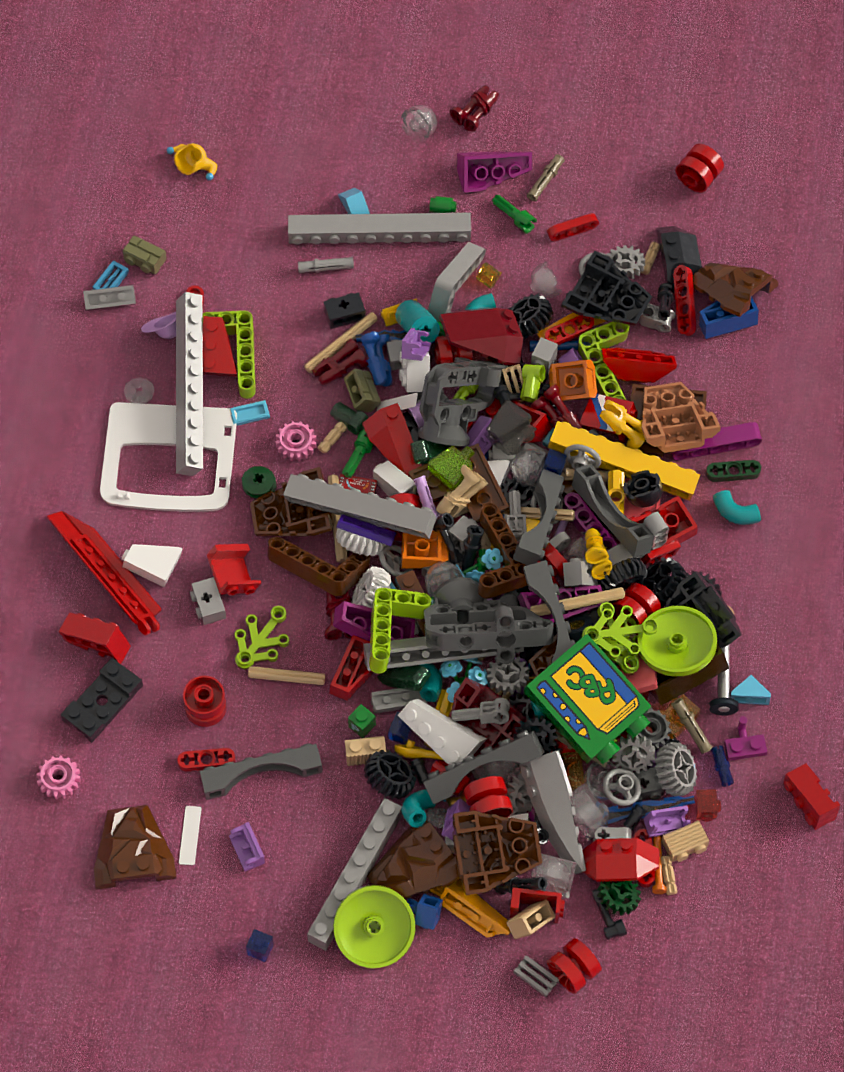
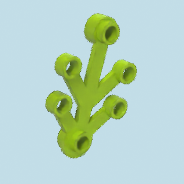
[589,602,639,674]
[582,605,659,659]
[234,606,289,669]

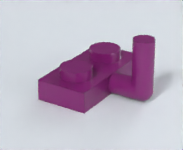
[724,716,768,761]

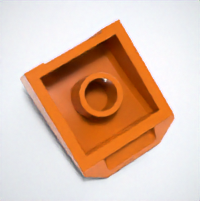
[548,360,598,401]
[401,531,449,569]

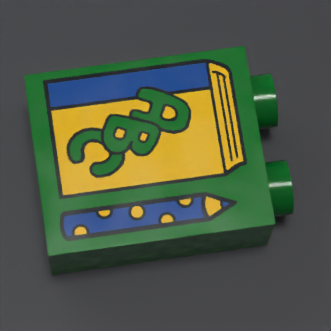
[524,634,651,765]

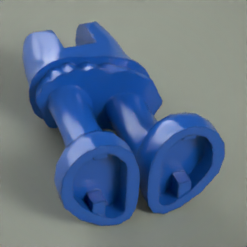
[361,332,393,387]

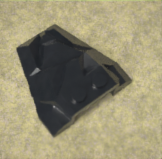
[561,250,652,326]
[664,571,742,648]

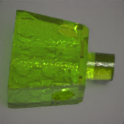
[428,446,475,491]

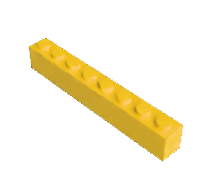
[547,421,700,501]

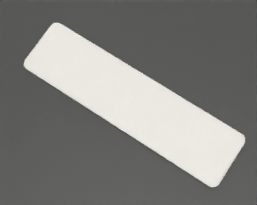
[377,393,418,411]
[179,806,201,865]

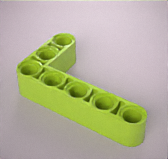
[203,310,256,399]
[578,322,629,400]
[369,588,431,673]

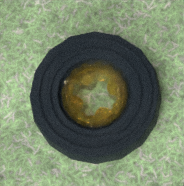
[566,615,594,642]

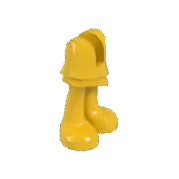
[600,400,646,449]
[585,528,612,580]

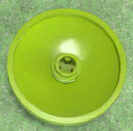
[638,606,717,676]
[333,885,415,968]

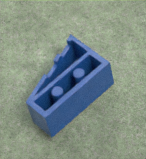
[699,296,759,339]

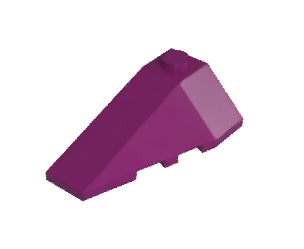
[457,152,532,192]

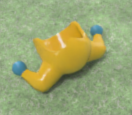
[166,143,217,181]

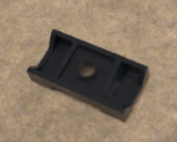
[60,658,143,743]

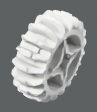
[336,524,386,556]
[351,566,391,608]

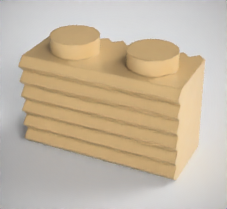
[345,736,386,766]
[661,820,709,862]
[507,900,555,939]

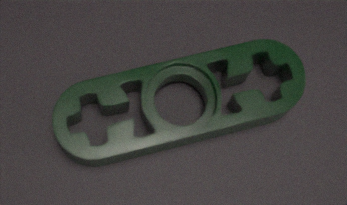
[706,460,761,482]

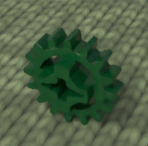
[597,881,641,916]

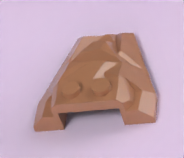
[642,382,721,453]

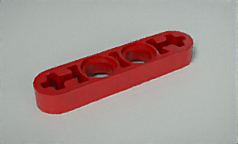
[673,265,696,336]

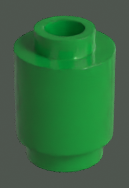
[429,196,457,213]

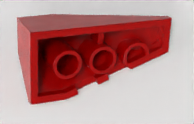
[640,496,698,560]

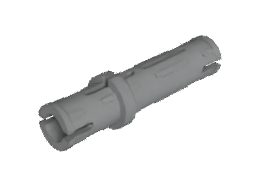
[298,257,354,273]

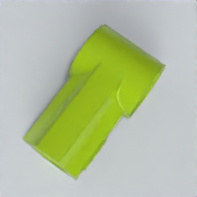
[520,364,546,402]

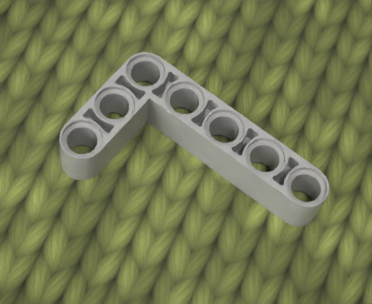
[428,242,486,322]
[607,512,669,565]

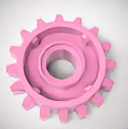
[275,421,317,461]
[36,755,81,799]

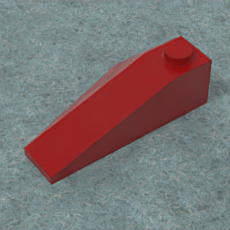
[483,398,551,443]
[362,403,422,477]

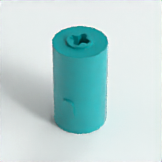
[395,300,440,343]

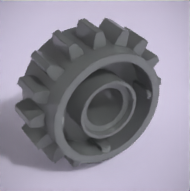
[638,707,672,751]

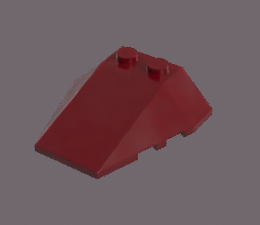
[439,307,523,366]
[448,677,526,777]

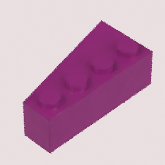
[517,585,602,624]
[333,601,416,641]

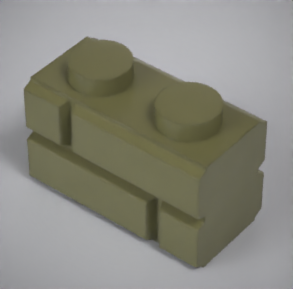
[123,235,166,274]
[344,369,381,412]

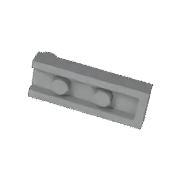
[83,285,136,310]
[370,685,427,713]

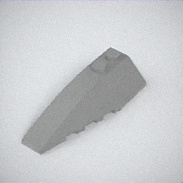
[520,750,586,875]

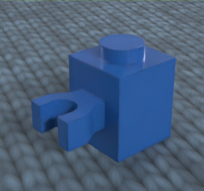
[407,894,443,930]

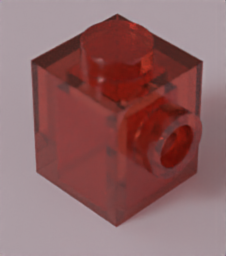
[695,789,721,822]

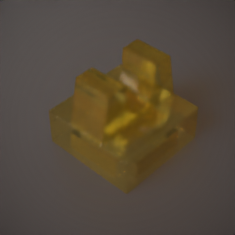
[476,262,502,289]

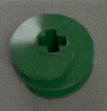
[242,466,276,499]

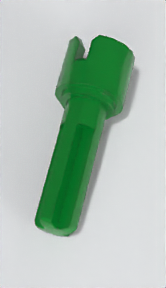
[492,195,537,233]
[342,430,374,478]

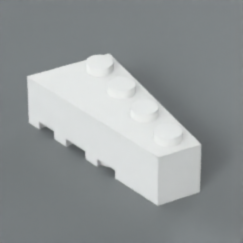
[398,699,487,765]

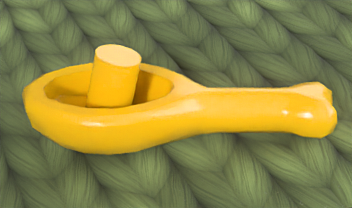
[394,739,443,760]

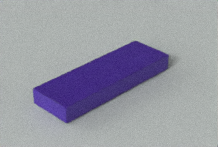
[336,514,396,546]

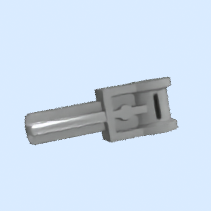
[506,490,527,541]
[452,698,510,724]

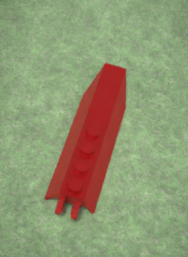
[47,511,162,636]

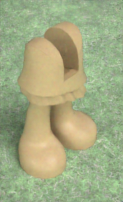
[436,464,488,517]

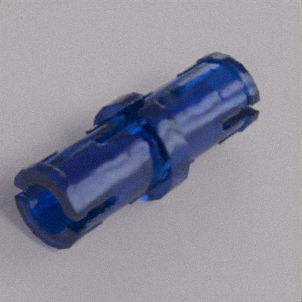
[711,745,734,787]

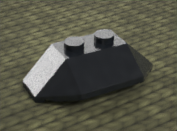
[656,226,702,291]

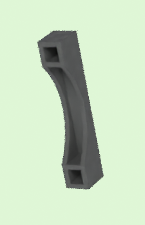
[572,464,654,558]
[513,469,565,565]
[523,560,575,664]
[423,730,544,804]
[200,744,323,800]

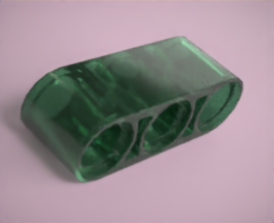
[410,440,454,464]
[377,665,431,692]

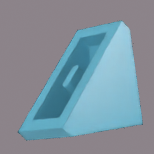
[338,188,370,214]
[730,675,771,705]

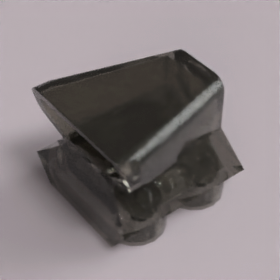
[486,399,537,456]

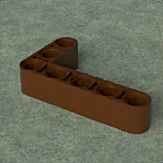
[478,503,527,599]
[267,537,370,596]

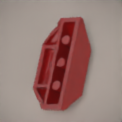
[601,348,677,383]
[582,838,660,882]

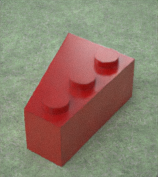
[203,316,238,377]
[58,612,131,664]
[329,635,374,701]
[783,763,841,830]

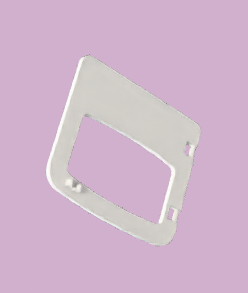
[100,402,237,512]

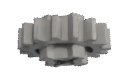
[606,245,645,279]
[487,657,529,695]
[612,734,655,774]
[506,773,533,815]

